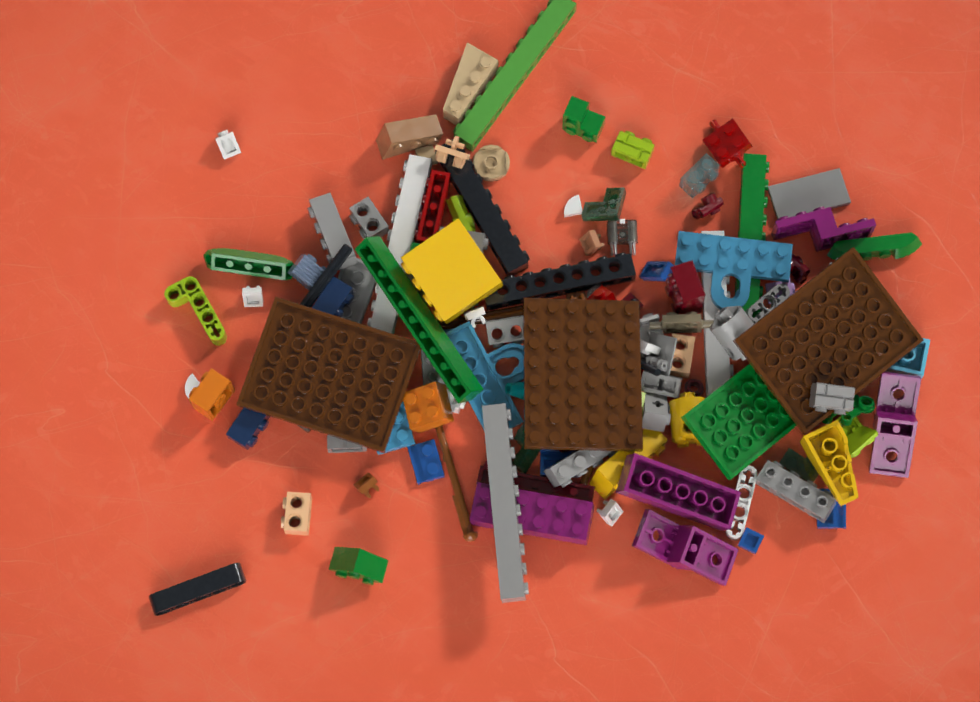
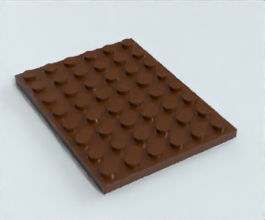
[733,247,924,435]
[237,297,421,453]
[523,298,643,452]

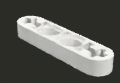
[726,465,757,540]

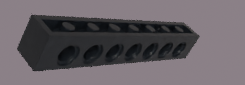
[484,253,636,311]

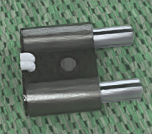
[607,219,638,256]

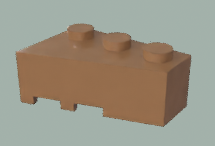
[376,114,443,160]

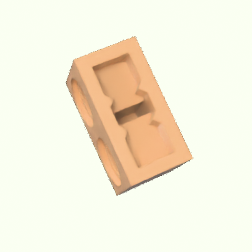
[670,333,695,379]
[281,492,312,536]

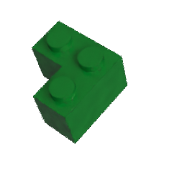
[562,96,606,143]
[329,547,389,585]

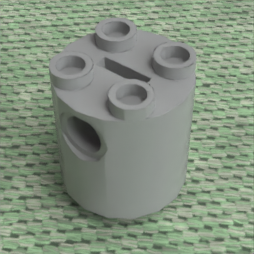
[710,306,754,361]

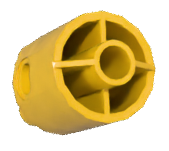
[669,392,705,448]

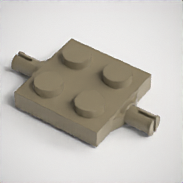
[649,312,714,334]

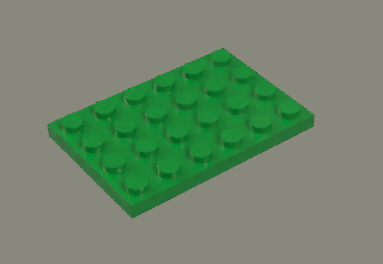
[681,363,797,481]

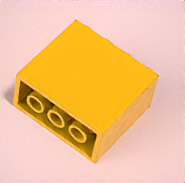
[401,218,504,324]

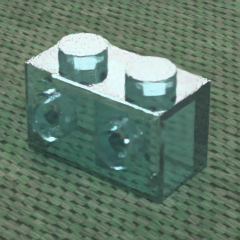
[679,153,720,198]

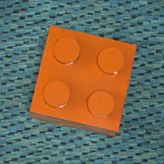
[189,368,235,422]
[403,381,454,433]

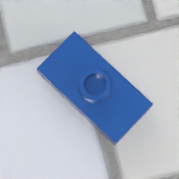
[639,261,674,281]

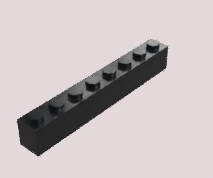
[435,144,530,276]

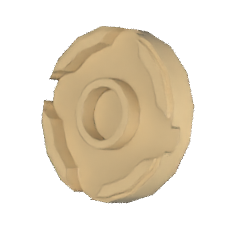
[473,145,510,182]

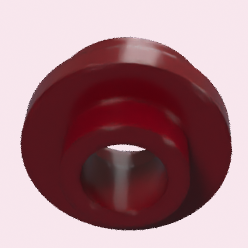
[684,379,704,397]

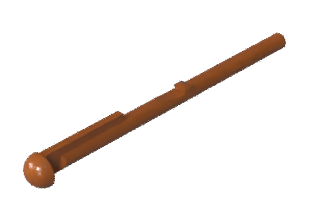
[435,426,478,542]

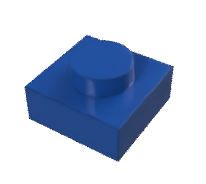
[738,527,764,554]

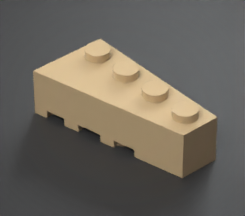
[443,42,499,125]

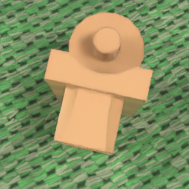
[434,136,470,169]

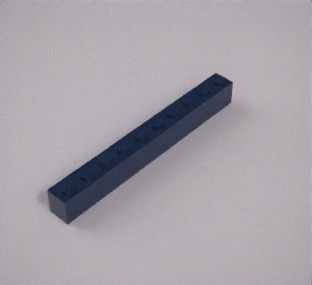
[226,277,354,450]

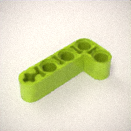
[164,276,227,346]

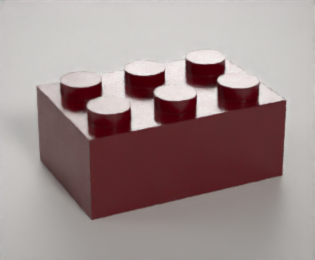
[665,260,706,315]

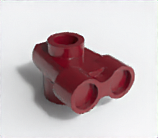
[692,193,724,219]
[790,253,810,285]

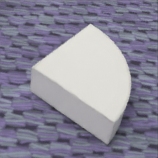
[564,195,583,218]
[185,373,200,399]

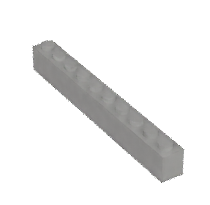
[482,403,529,603]

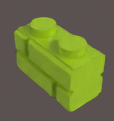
[611,131,655,169]

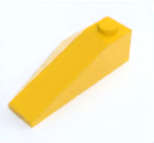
[800,420,858,507]

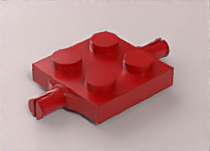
[702,118,753,168]

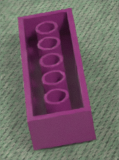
[616,453,741,531]
[470,482,594,545]

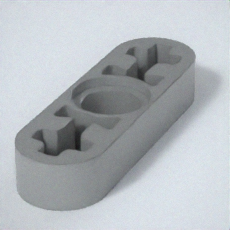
[745,283,790,324]

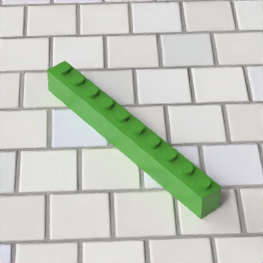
[453,0,577,152]

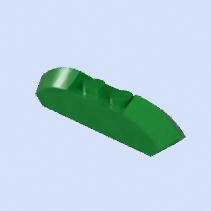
[827,232,922,261]
[203,248,294,280]

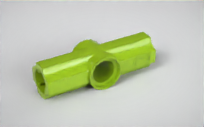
[446,195,476,232]

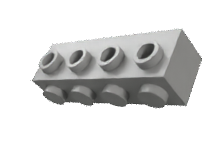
[307,193,357,270]
[544,450,618,488]
[756,460,836,523]

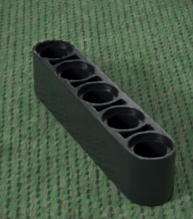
[149,563,246,616]

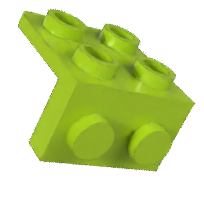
[835,412,878,458]

